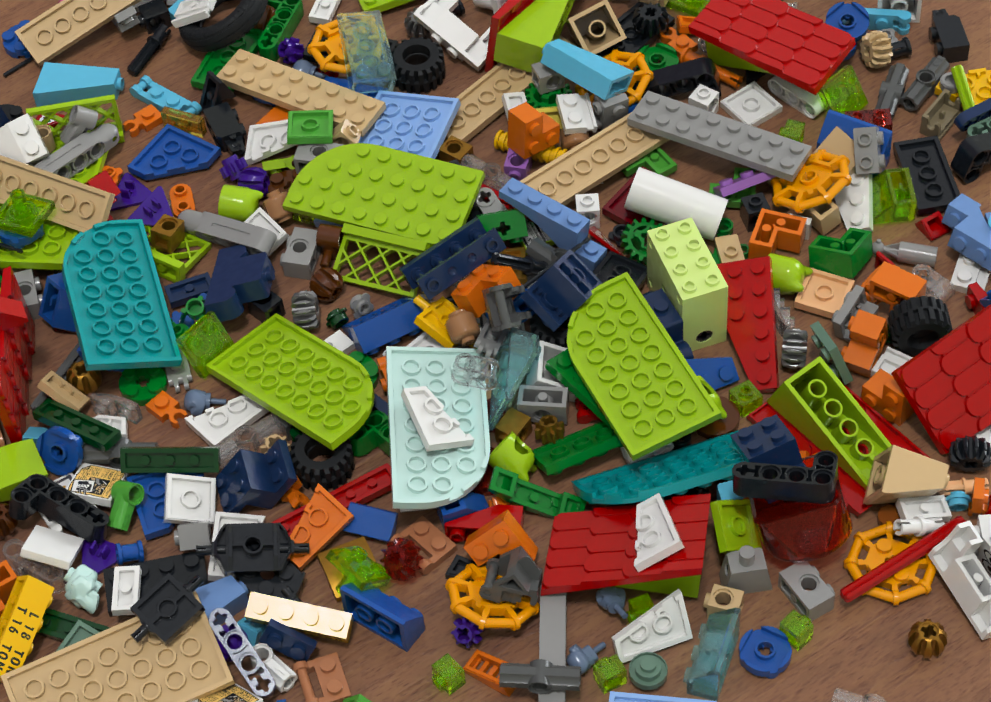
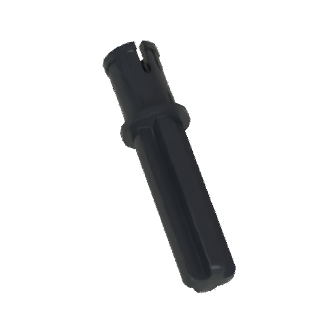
[127,24,171,76]
[490,252,548,275]

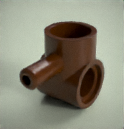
[316,224,344,268]

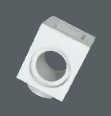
[688,84,719,113]
[575,193,600,229]

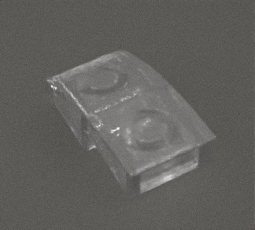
[773,288,795,338]
[90,393,143,425]

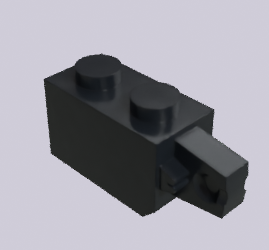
[928,9,970,63]
[203,101,247,157]

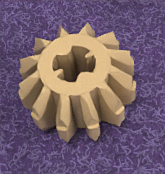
[860,30,893,69]

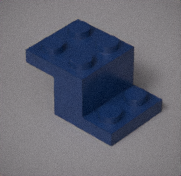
[520,249,602,332]
[730,415,806,504]
[216,439,297,513]

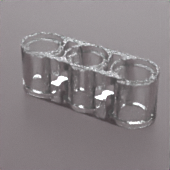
[2,539,67,594]

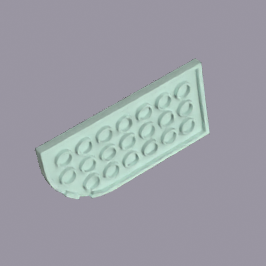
[385,346,490,509]

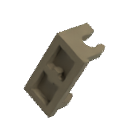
[920,89,962,141]

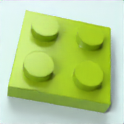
[710,499,762,553]

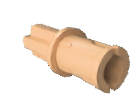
[938,477,989,496]

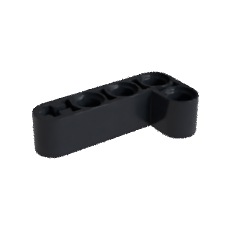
[632,57,721,103]
[950,132,991,184]
[732,450,838,504]
[8,474,109,544]

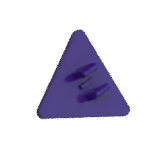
[110,173,152,211]
[127,186,173,227]
[82,539,117,575]

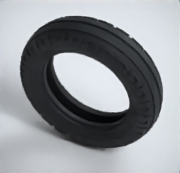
[179,0,268,52]

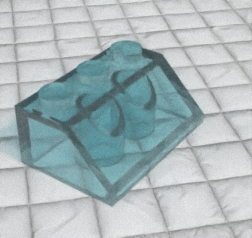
[683,607,741,702]

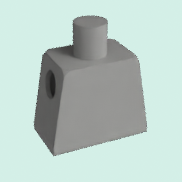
[719,545,772,594]

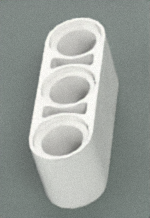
[768,75,831,119]

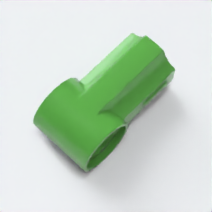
[108,480,145,532]

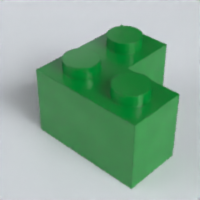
[808,227,873,279]

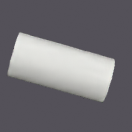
[624,167,728,241]

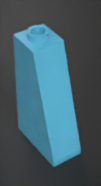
[540,39,634,100]
[33,62,124,107]

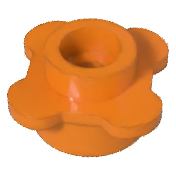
[102,166,123,185]

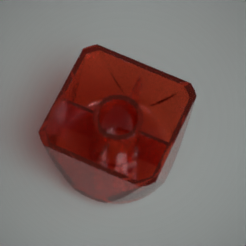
[750,454,853,563]

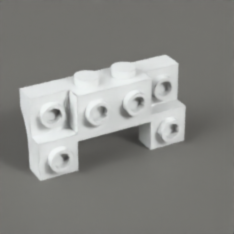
[413,0,490,71]
[928,521,991,640]

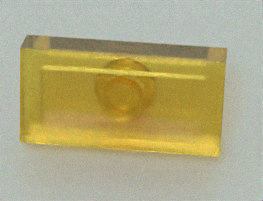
[161,106,207,138]

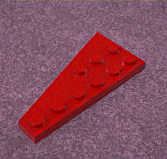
[717,256,779,394]

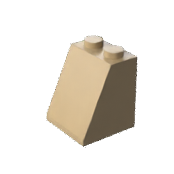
[566,0,627,54]
[863,445,950,505]

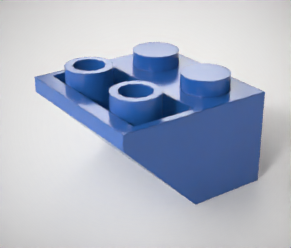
[38,272,76,332]

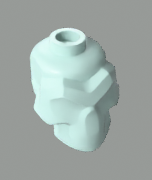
[63,564,103,614]

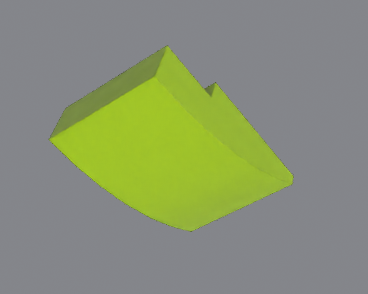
[0,438,48,502]

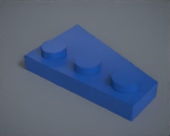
[686,357,740,390]

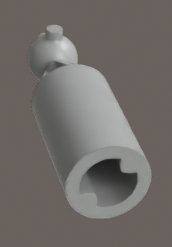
[872,239,938,268]

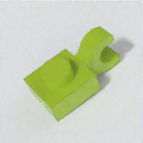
[262,155,295,174]

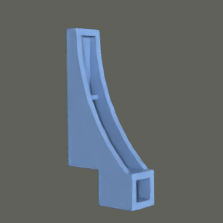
[499,178,607,272]
[941,193,991,271]

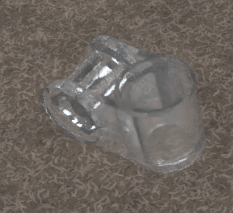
[912,264,955,303]
[451,353,500,390]

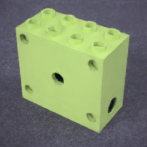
[647,217,728,351]

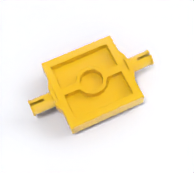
[413,295,480,349]

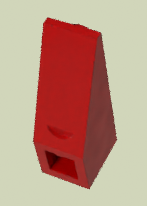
[444,504,524,542]

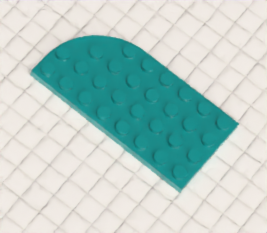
[62,219,182,371]
[571,430,744,504]

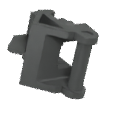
[482,283,532,332]
[479,546,543,606]

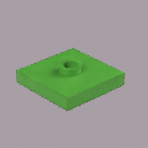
[287,110,334,145]

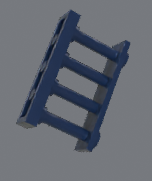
[399,217,506,301]

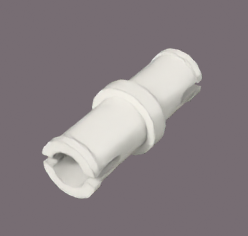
[893,516,945,537]

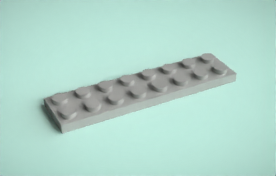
[627,91,812,182]

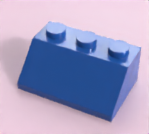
[816,109,893,180]
[341,297,422,356]
[340,580,425,652]

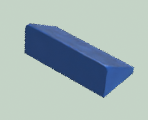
[343,502,398,542]

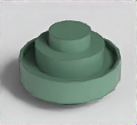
[629,652,668,691]

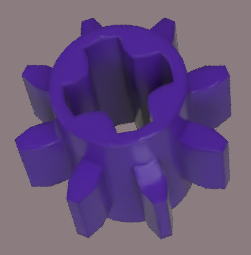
[278,37,305,65]
[219,154,248,181]
[451,617,485,648]

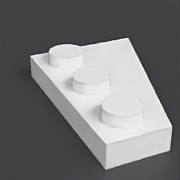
[244,119,298,166]
[401,386,475,451]
[611,588,693,664]

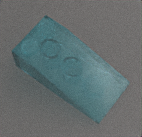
[337,10,396,93]
[489,327,541,431]

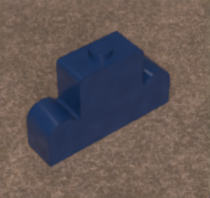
[204,245,275,324]
[642,288,694,359]

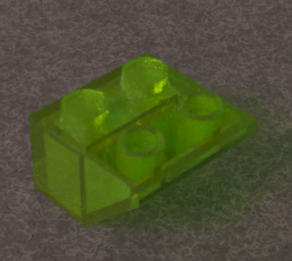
[872,167,917,224]

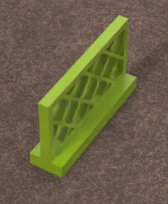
[26,94,125,147]
[333,223,432,298]
[144,226,212,283]

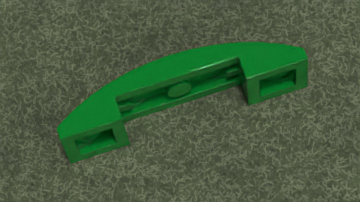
[488,466,587,519]

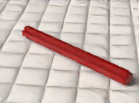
[840,516,966,603]

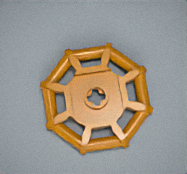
[307,15,389,77]
[575,49,654,112]
[771,149,852,213]
[843,521,937,606]
[445,563,540,631]

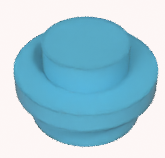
[945,491,971,512]

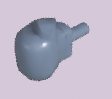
[292,59,329,79]
[184,389,226,416]
[596,586,628,619]
[566,642,606,674]

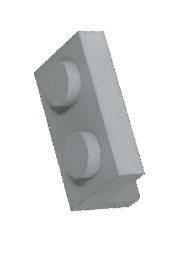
[592,93,629,131]
[853,126,886,174]
[832,285,879,342]

